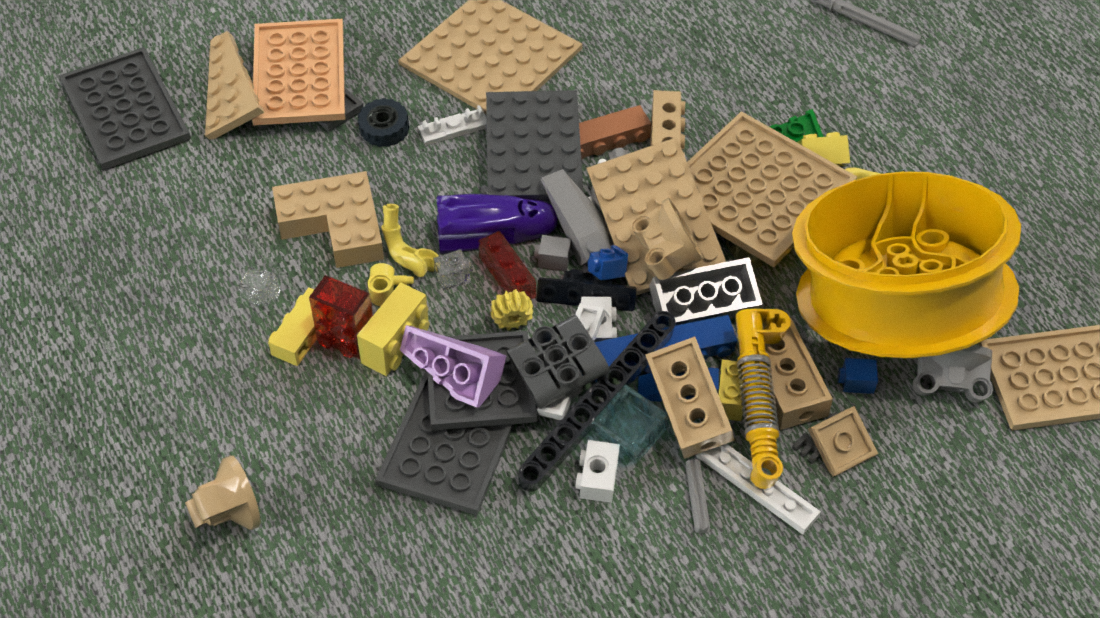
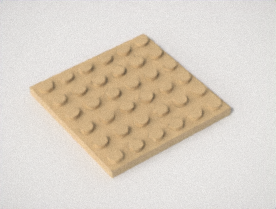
[399,0,583,114]
[687,111,857,267]

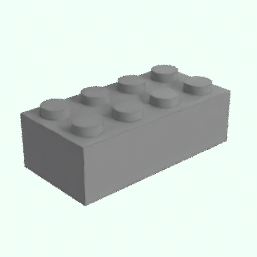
[649,258,762,329]

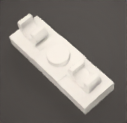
[418,105,487,146]

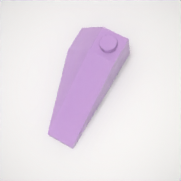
[400,325,506,407]

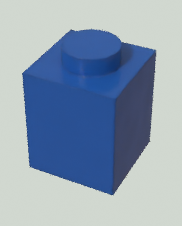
[838,358,878,394]

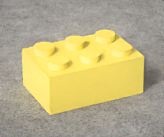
[357,282,430,376]

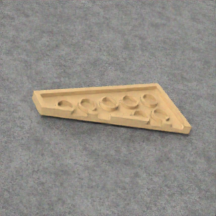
[205,31,264,139]

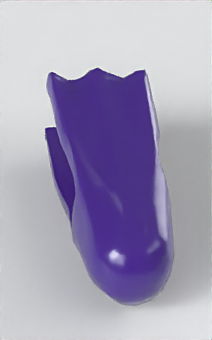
[436,194,558,254]

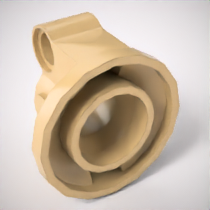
[631,198,703,280]
[185,455,261,530]

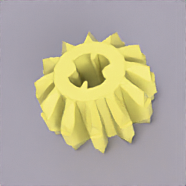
[491,289,533,331]

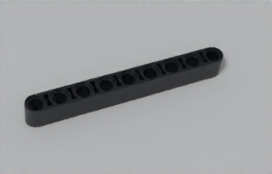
[518,311,676,492]

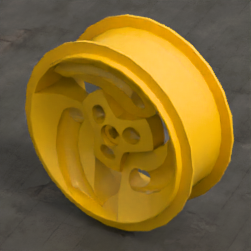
[792,171,1021,358]

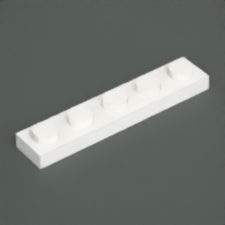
[537,303,605,420]
[696,444,821,535]

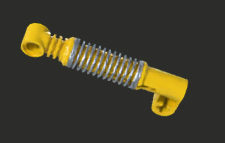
[736,309,791,489]

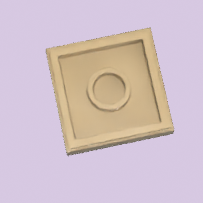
[808,406,878,477]

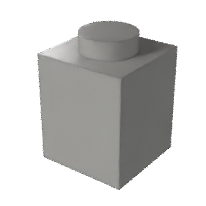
[534,235,571,271]

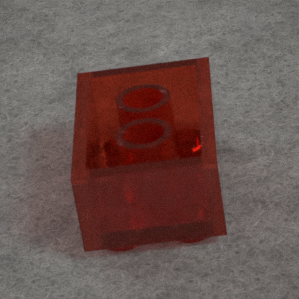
[309,275,373,359]

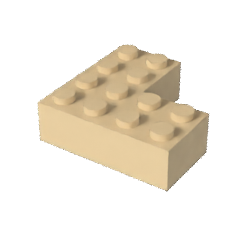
[272,171,384,268]

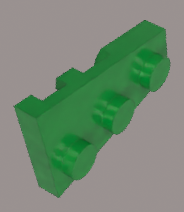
[769,109,824,142]

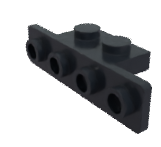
[536,269,637,311]

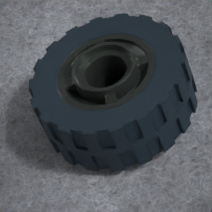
[358,98,410,147]

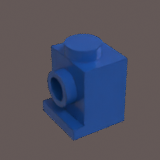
[588,245,628,280]

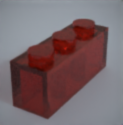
[478,231,536,300]

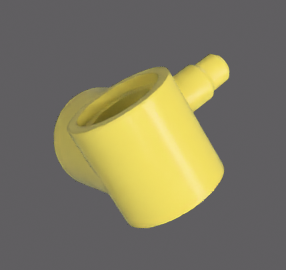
[368,263,414,306]

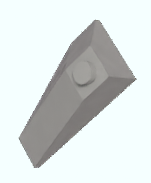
[541,169,614,266]

